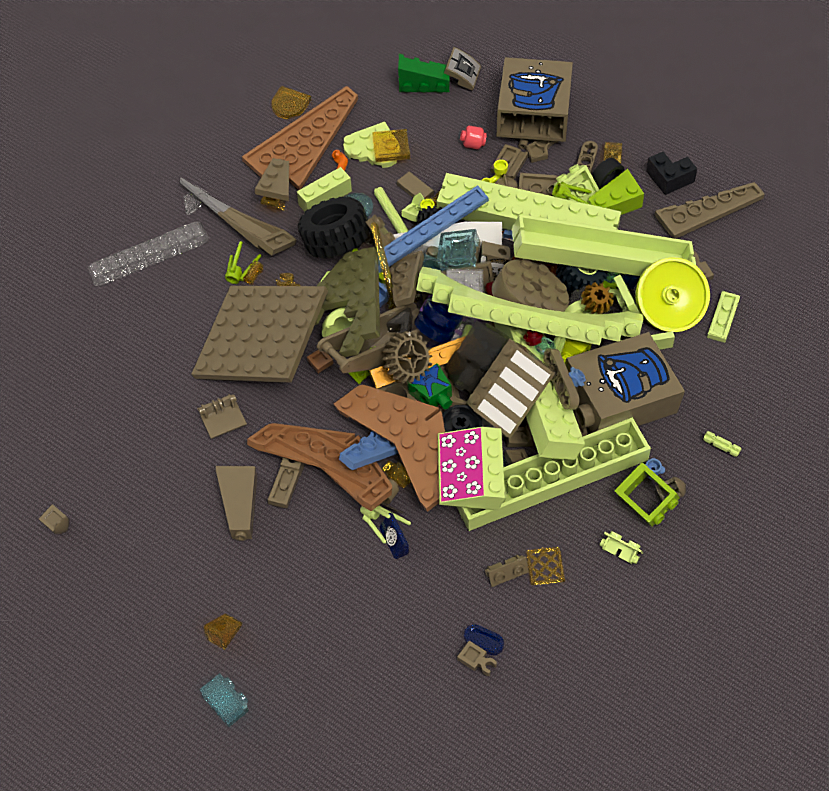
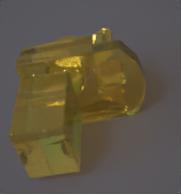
[382,460,411,488]

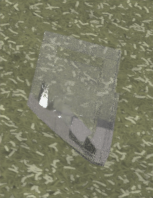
[183,185,209,215]

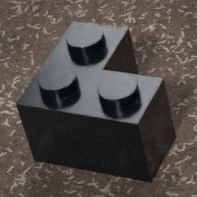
[646,152,697,195]

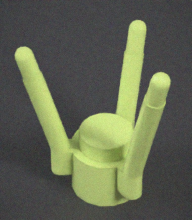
[360,505,411,544]

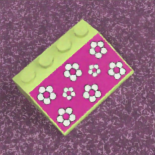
[438,427,505,510]

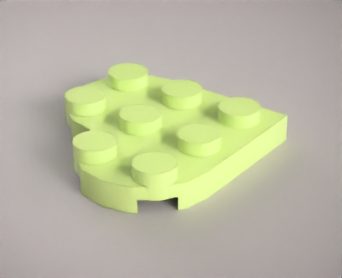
[343,122,401,168]

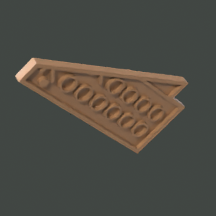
[242,86,358,190]

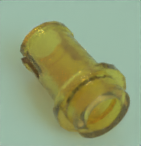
[243,261,263,285]

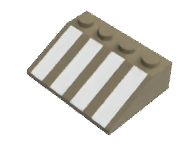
[466,339,555,438]

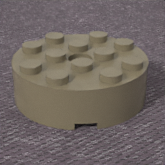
[492,259,569,312]

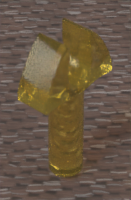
[276,273,301,286]

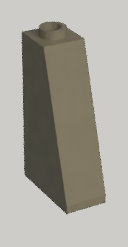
[216,466,257,541]

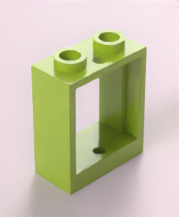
[615,462,680,527]

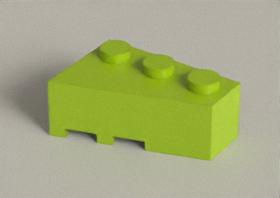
[588,169,644,215]

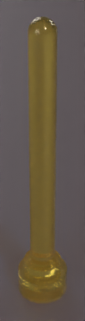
[371,222,396,310]

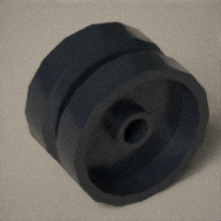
[442,405,482,432]

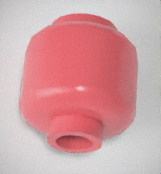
[460,125,487,150]

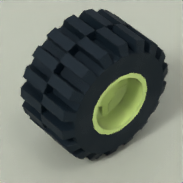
[556,264,607,297]

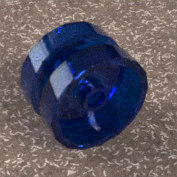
[414,297,463,343]

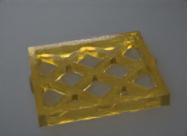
[526,547,565,585]

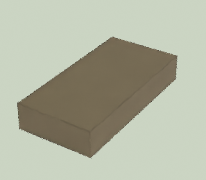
[397,172,434,199]

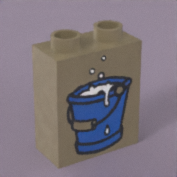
[497,57,573,142]
[565,332,685,433]

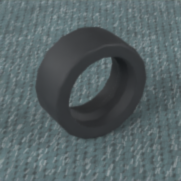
[592,158,625,190]

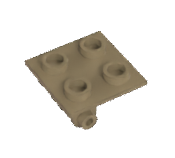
[197,394,247,439]

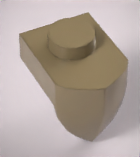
[655,477,686,502]
[39,504,70,534]

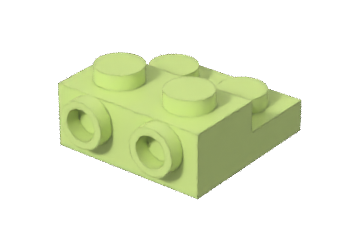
[553,164,599,202]

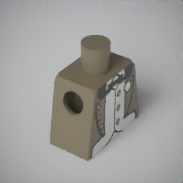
[478,241,512,278]

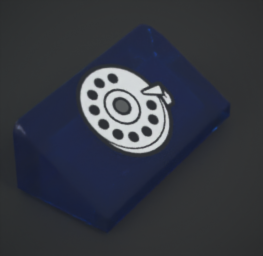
[379,512,409,559]

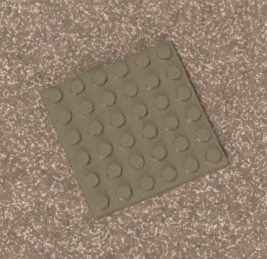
[191,286,328,383]

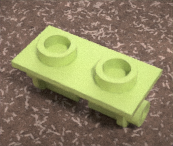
[600,531,643,564]

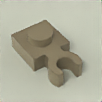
[457,641,497,676]

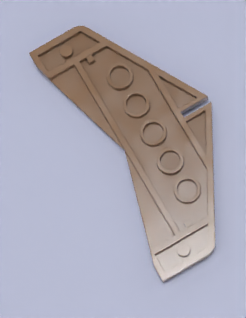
[334,385,445,512]
[247,423,392,511]

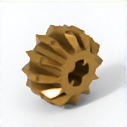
[581,282,614,314]

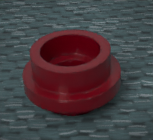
[523,330,543,346]

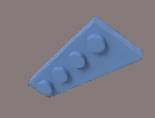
[339,431,398,470]

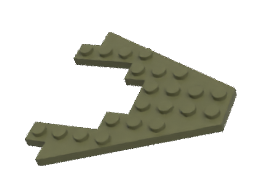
[315,247,380,357]

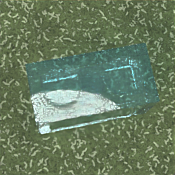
[200,673,249,727]

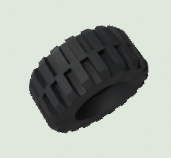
[298,196,370,259]

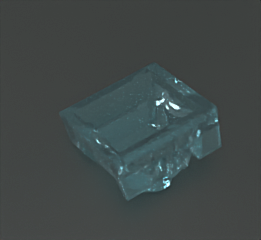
[436,229,479,270]

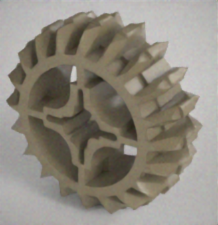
[382,331,433,384]

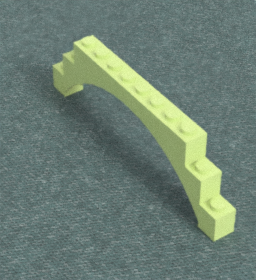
[416,267,643,345]

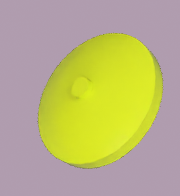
[636,257,710,332]

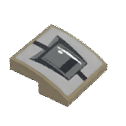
[444,47,481,91]

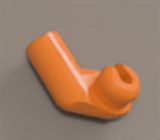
[332,150,348,171]

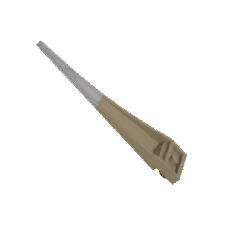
[179,178,297,256]

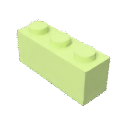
[297,167,352,212]

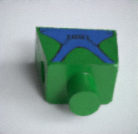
[407,363,453,409]

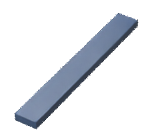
[378,185,489,273]

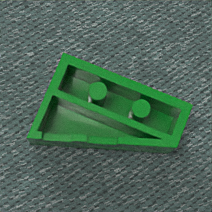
[398,54,450,92]

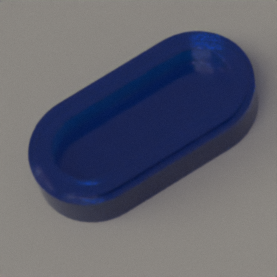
[464,624,504,655]

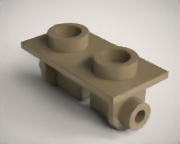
[485,555,529,587]

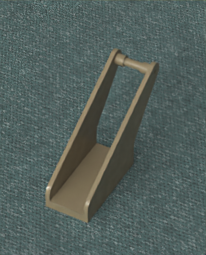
[317,303,440,373]

